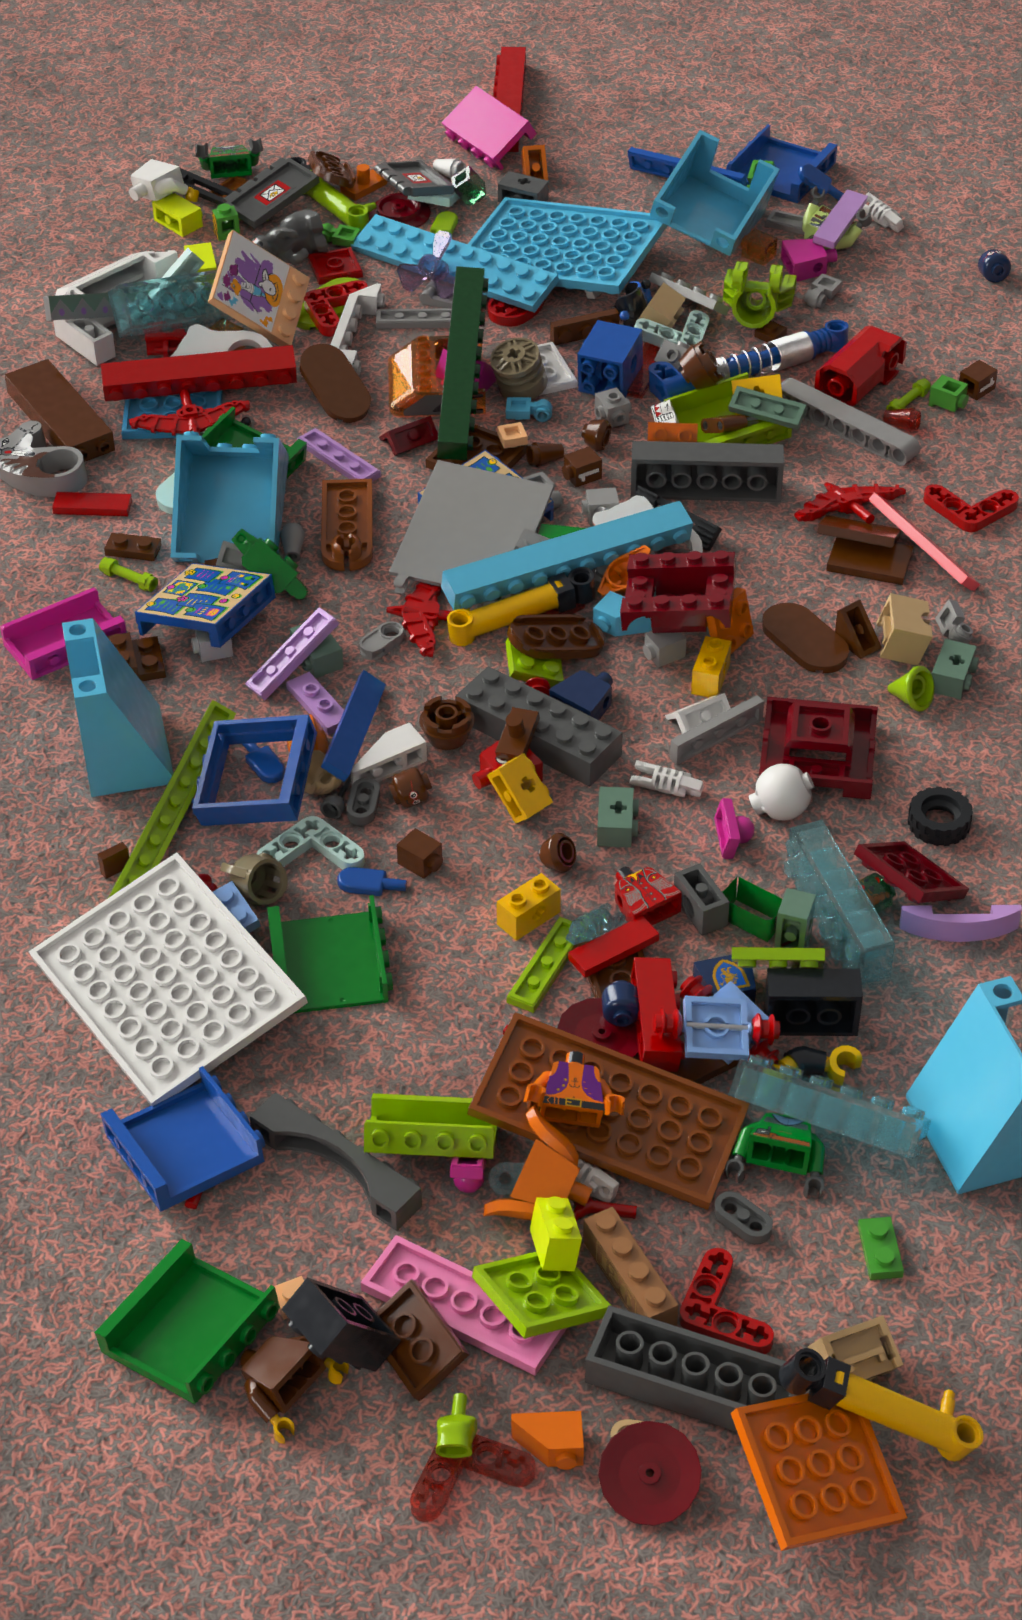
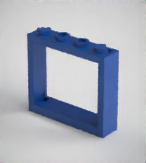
[192,715,317,826]

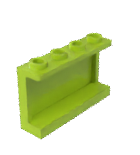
[364,1093,498,1159]

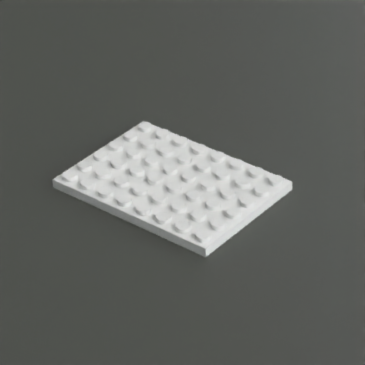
[29,852,308,1106]

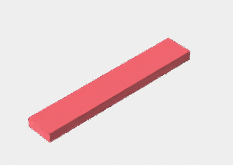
[869,492,980,591]

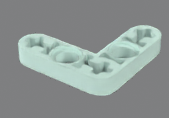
[634,310,709,347]
[257,816,365,870]

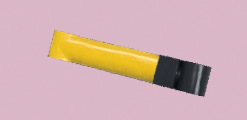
[447,567,596,646]
[779,1348,984,1462]

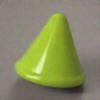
[887,666,935,712]

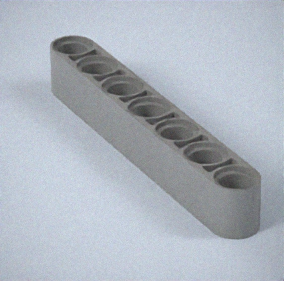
[781,378,921,466]

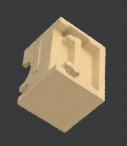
[877,593,933,665]
[808,1315,903,1381]

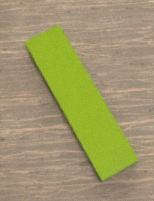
[507,917,586,1013]

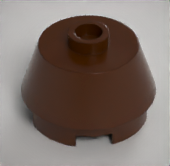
[679,340,725,390]
[419,696,475,750]

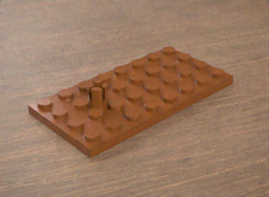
[467,1012,750,1210]

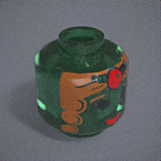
[850,873,896,916]

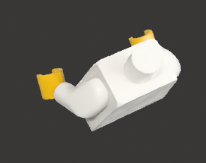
[129,159,199,202]

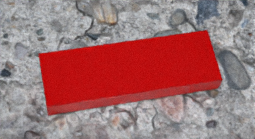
[52,492,132,517]
[568,915,659,978]

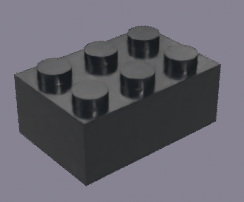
[764,968,863,1036]
[281,1277,401,1372]

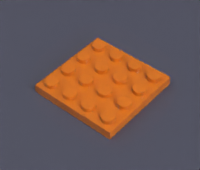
[731,1393,908,1551]

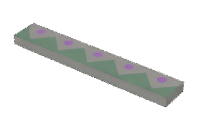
[43,291,150,321]

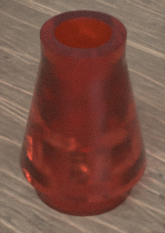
[883,408,921,432]

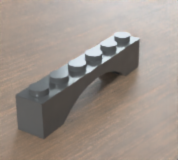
[250,1092,422,1231]

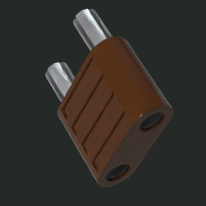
[701,415,759,433]

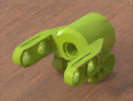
[723,261,797,329]

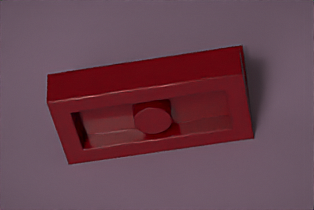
[379,415,438,455]

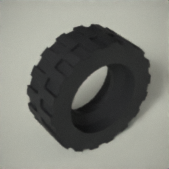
[907,787,973,846]

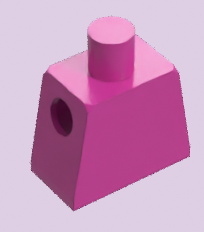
[780,239,837,282]

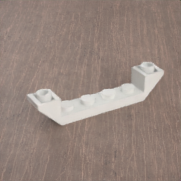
[330,283,385,375]

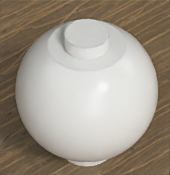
[749,764,814,821]

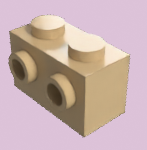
[638,282,686,328]

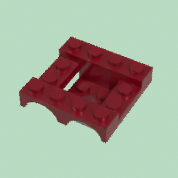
[620,550,736,633]
[758,697,878,800]

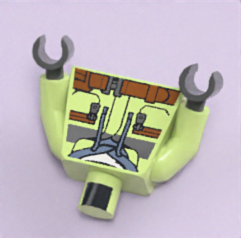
[802,186,872,250]

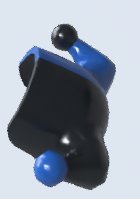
[613,279,652,327]

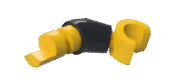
[754,1045,863,1097]

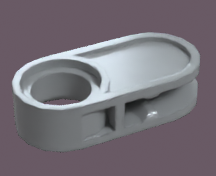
[359,621,404,660]

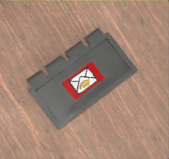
[223,157,320,229]
[374,160,454,197]

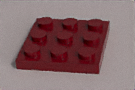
[854,841,969,904]

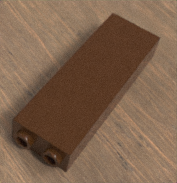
[4,359,115,462]

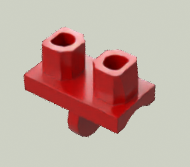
[145,328,187,357]

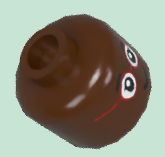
[388,767,432,808]

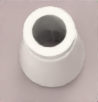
[433,158,466,180]

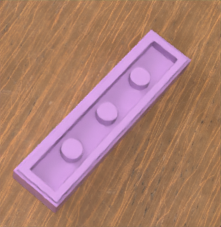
[813,189,868,249]
[297,428,381,482]
[245,607,339,700]

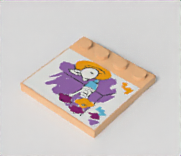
[208,230,310,346]

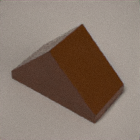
[835,599,882,659]

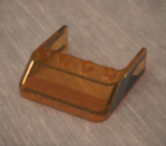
[388,335,486,417]

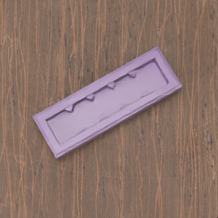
[286,672,344,735]

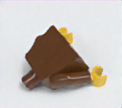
[240,1336,349,1444]

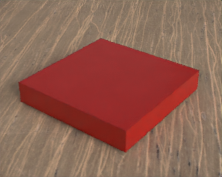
[308,247,363,285]

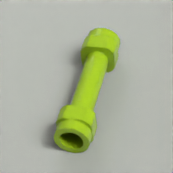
[886,378,931,418]
[99,557,158,592]

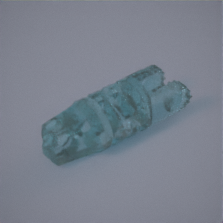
[565,903,626,945]

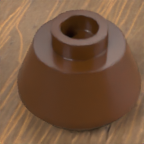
[581,419,612,452]
[539,833,577,872]

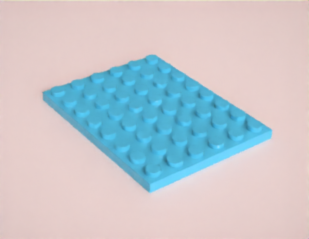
[468,197,667,295]

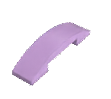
[899,905,1022,942]

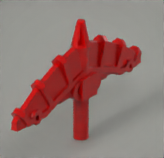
[129,389,250,436]
[794,482,906,524]
[386,582,452,657]

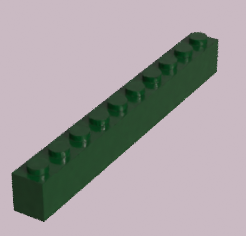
[437,266,489,461]

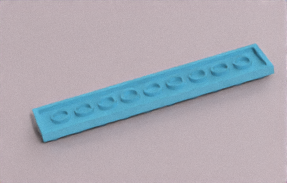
[350,214,559,313]

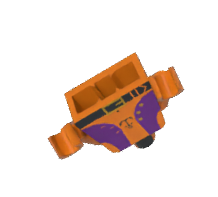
[523,1051,625,1128]

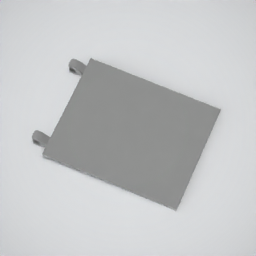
[389,460,554,606]

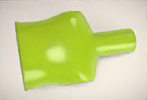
[436,1393,477,1458]

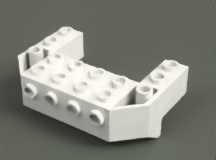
[53,250,209,366]

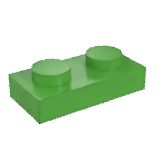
[858,1217,904,1280]

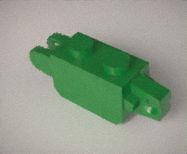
[232,529,309,600]

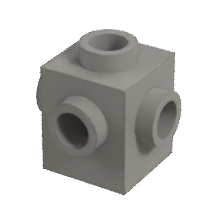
[654,339,690,373]
[594,387,632,428]

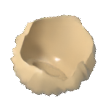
[304,750,342,795]

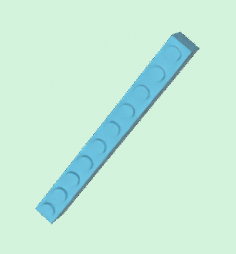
[441,501,693,611]

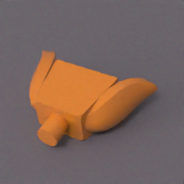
[483,1105,593,1221]

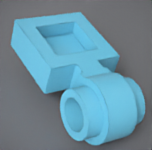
[505,397,553,422]

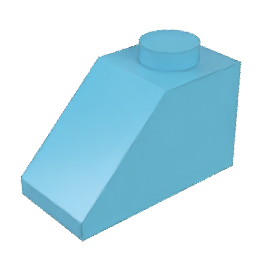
[593,591,652,637]

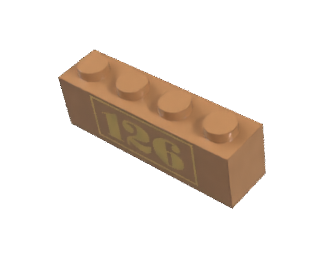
[583,1206,679,1326]

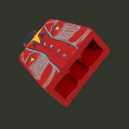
[615,866,682,925]

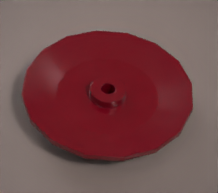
[368,193,431,228]
[557,998,639,1058]
[598,1421,702,1526]

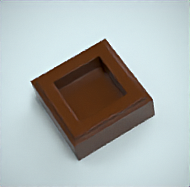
[97,842,129,879]

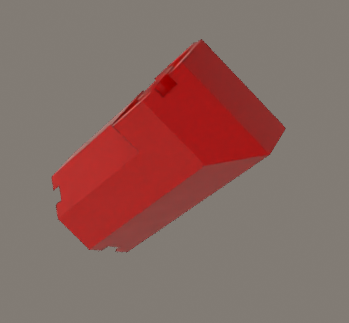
[814,326,907,406]

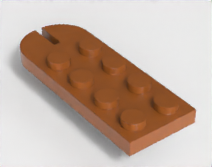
[321,479,373,571]

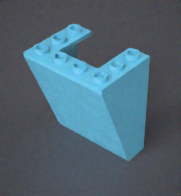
[649,130,780,256]
[170,431,289,563]
[62,618,173,797]
[906,976,1022,1194]

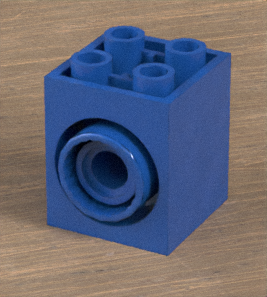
[577,320,643,398]

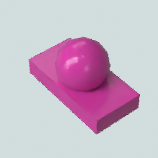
[714,798,755,859]
[450,1157,487,1194]

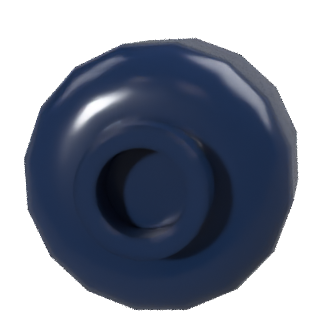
[978,249,1011,282]
[602,980,639,1027]

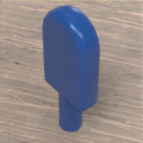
[798,163,844,201]
[242,743,286,783]
[337,867,407,896]

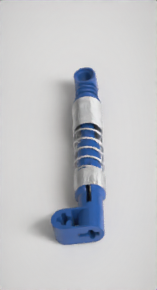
[649,320,848,402]

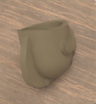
[220,852,288,906]

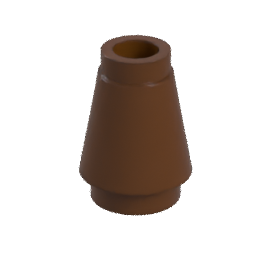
[526,442,564,467]

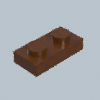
[104,533,162,561]

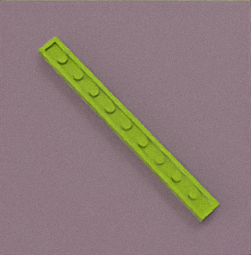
[108,700,236,898]

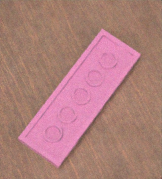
[360,1235,567,1376]

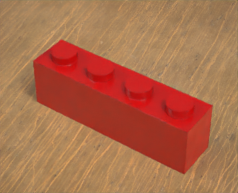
[631,957,686,1072]

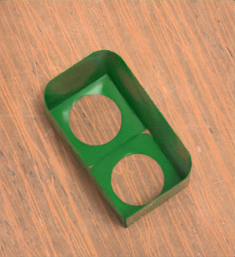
[722,877,782,942]

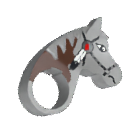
[0,421,88,497]

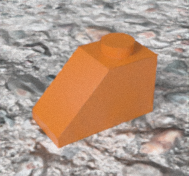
[521,144,548,180]
[511,1411,584,1470]

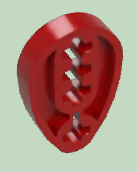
[488,298,546,327]

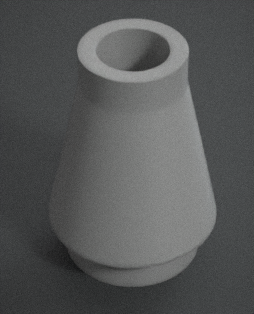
[280,523,306,561]

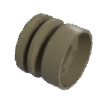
[490,338,548,400]

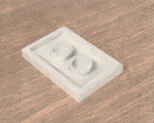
[538,342,578,396]

